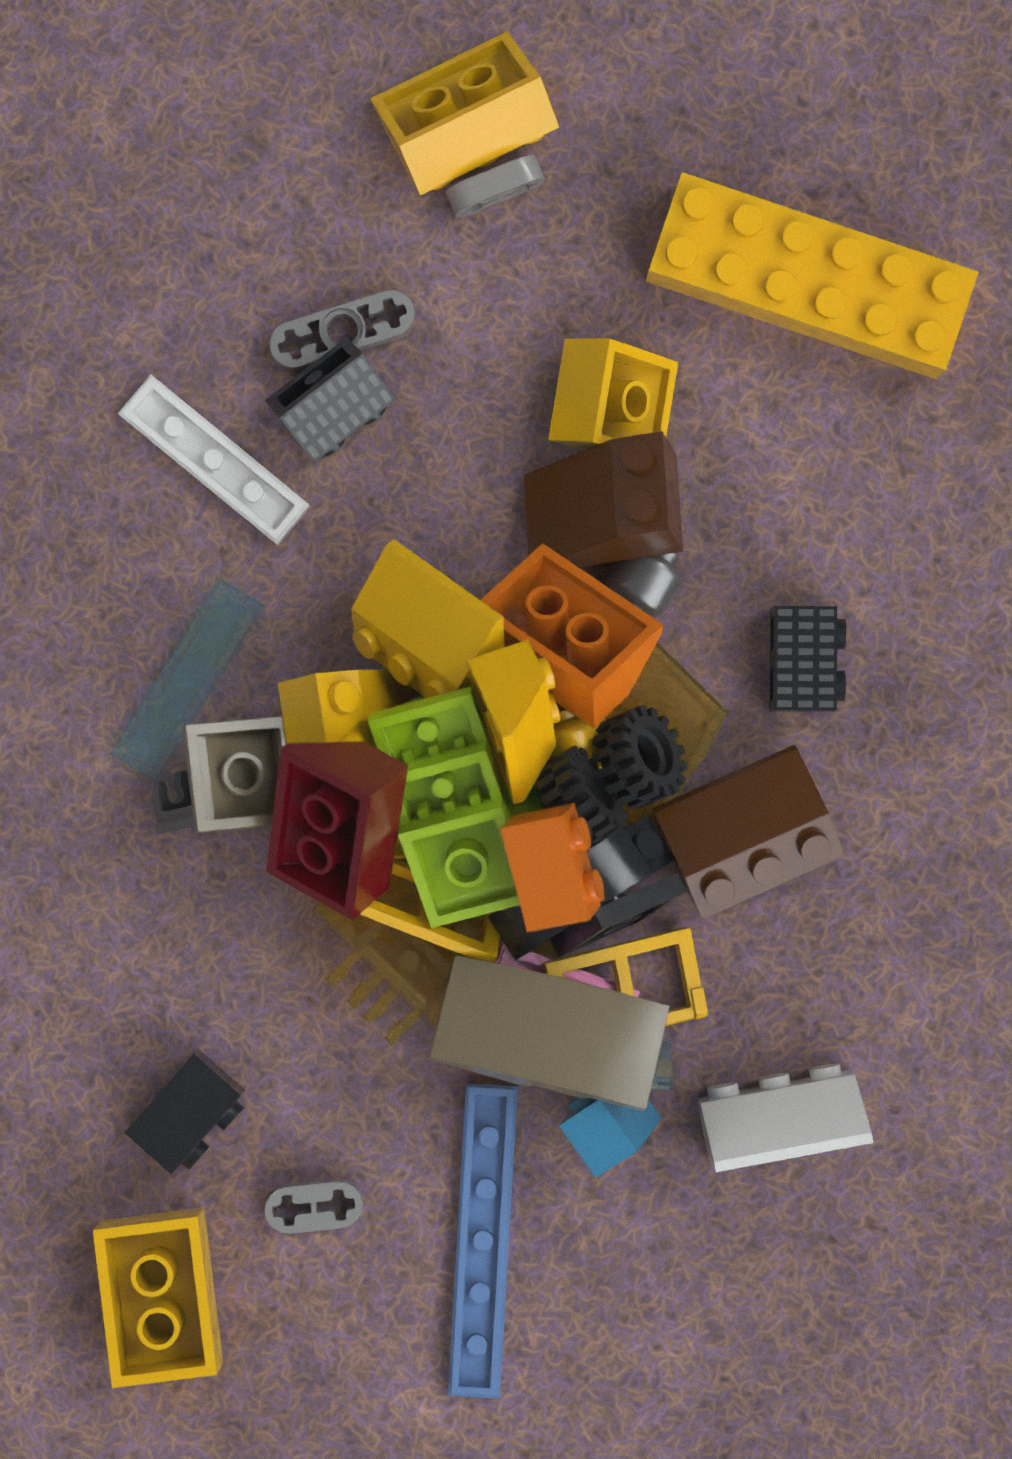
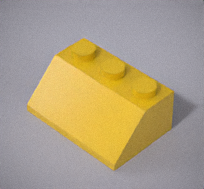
[370,31,559,196]
[351,539,505,698]

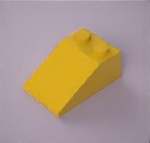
[278,670,412,748]

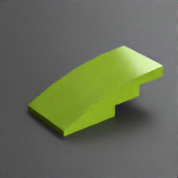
[368,686,520,928]

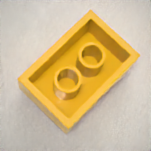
[93,1208,223,1388]

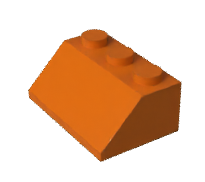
[481,543,663,728]

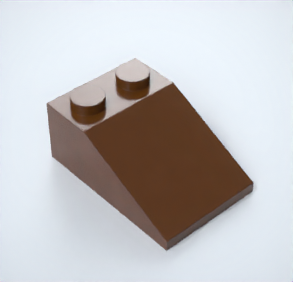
[524,431,683,567]

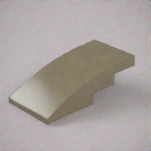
[183,717,287,833]
[428,955,670,1111]

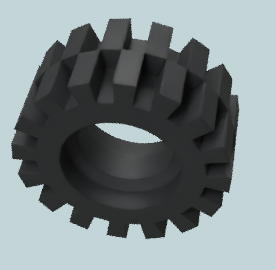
[592,705,687,809]
[536,746,627,848]

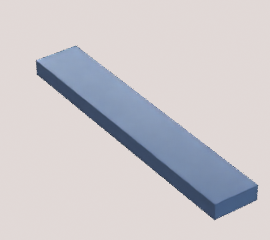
[448,1082,518,1399]

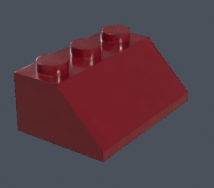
[266,742,408,920]

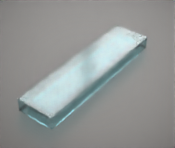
[111,578,265,781]

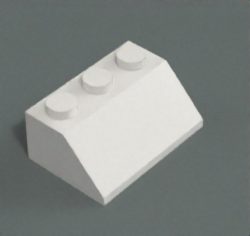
[697,1063,874,1172]

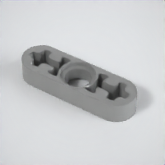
[270,290,415,371]

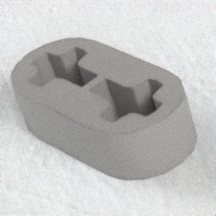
[445,155,545,218]
[264,1178,364,1234]

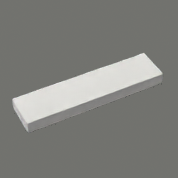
[118,374,310,546]

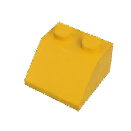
[548,338,679,451]
[467,640,561,805]

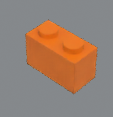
[500,803,604,932]

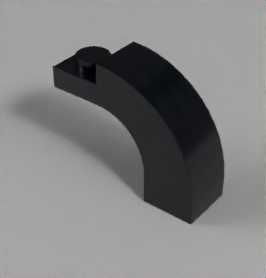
[488,816,675,961]

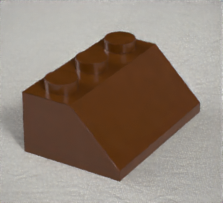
[652,744,845,920]

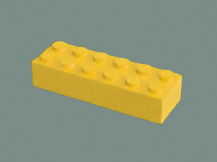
[645,172,979,379]

